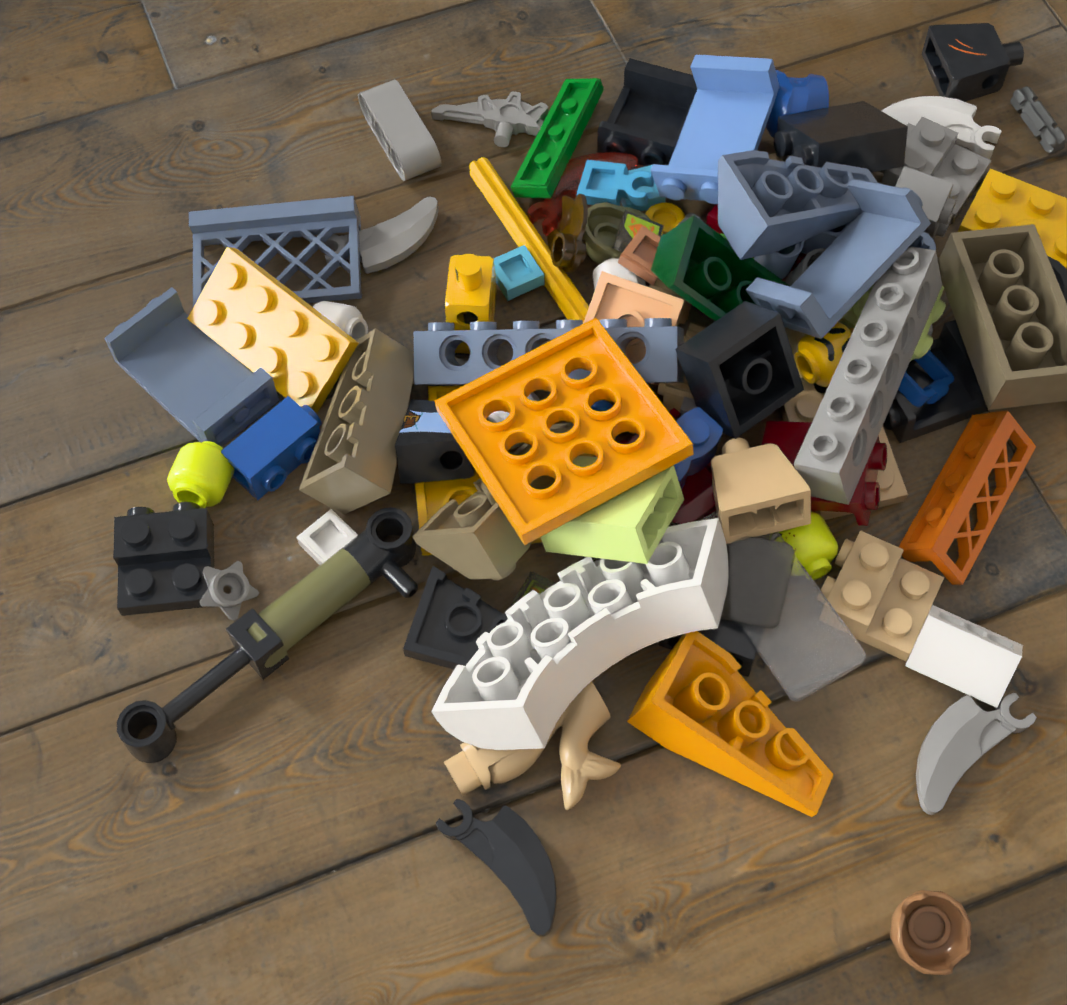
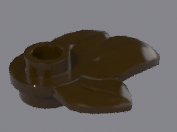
[547,194,588,273]

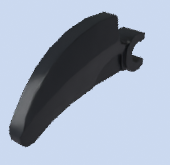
[436,799,557,936]

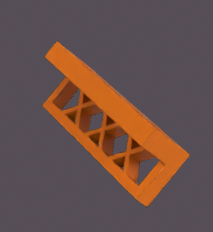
[899,410,1036,585]

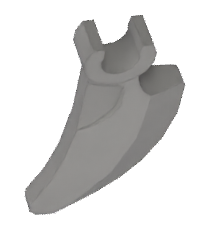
[324,196,439,274]
[916,693,1037,815]

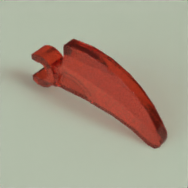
[527,152,638,236]

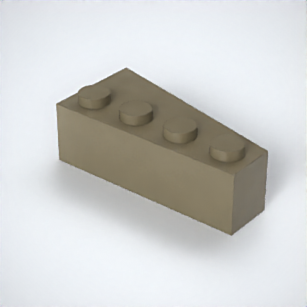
[299,328,414,515]

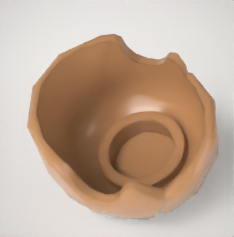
[890,890,971,975]

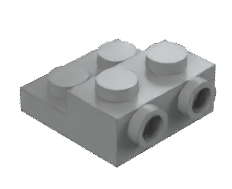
[879,117,992,224]

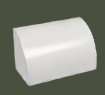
[905,605,1023,708]

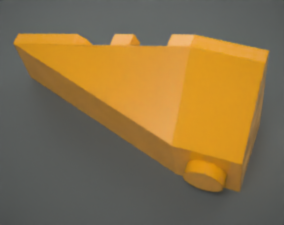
[627,631,834,817]

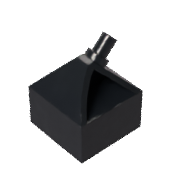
[675,301,804,439]

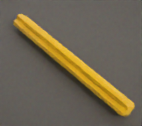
[469,157,589,323]

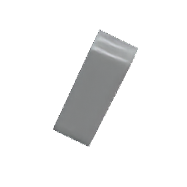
[358,79,441,181]

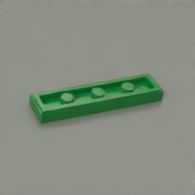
[511,78,604,198]

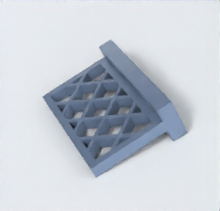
[189,196,362,307]

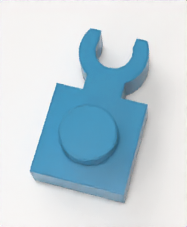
[576,160,654,206]

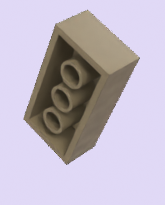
[938,224,1067,410]

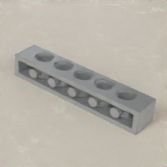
[794,247,942,505]

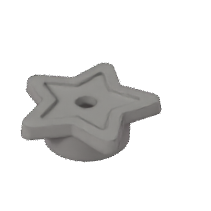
[199,561,259,620]

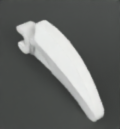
[882,96,1001,160]

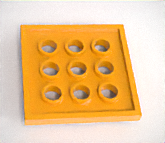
[434,318,694,545]

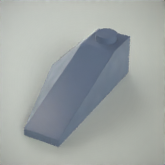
[718,150,877,260]

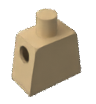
[711,438,811,544]

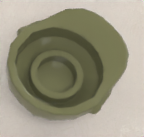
[582,202,652,264]

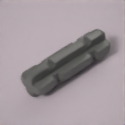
[1010,86,1067,154]

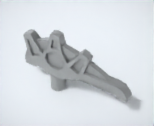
[431,92,549,147]

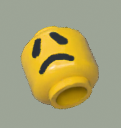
[794,322,854,387]

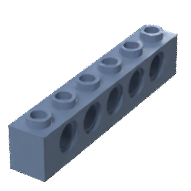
[414,318,684,385]

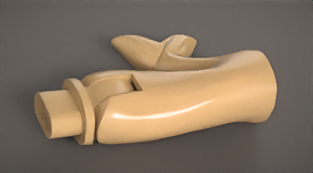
[444,682,621,810]

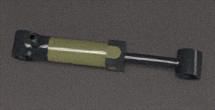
[117,507,418,763]

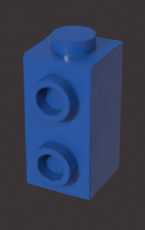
[221,396,322,500]

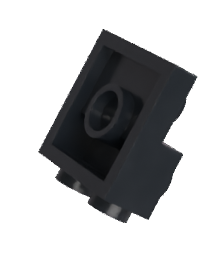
[113,502,214,616]

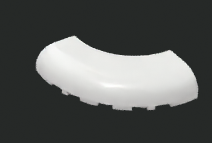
[432,518,729,750]

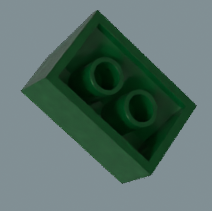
[651,215,790,321]

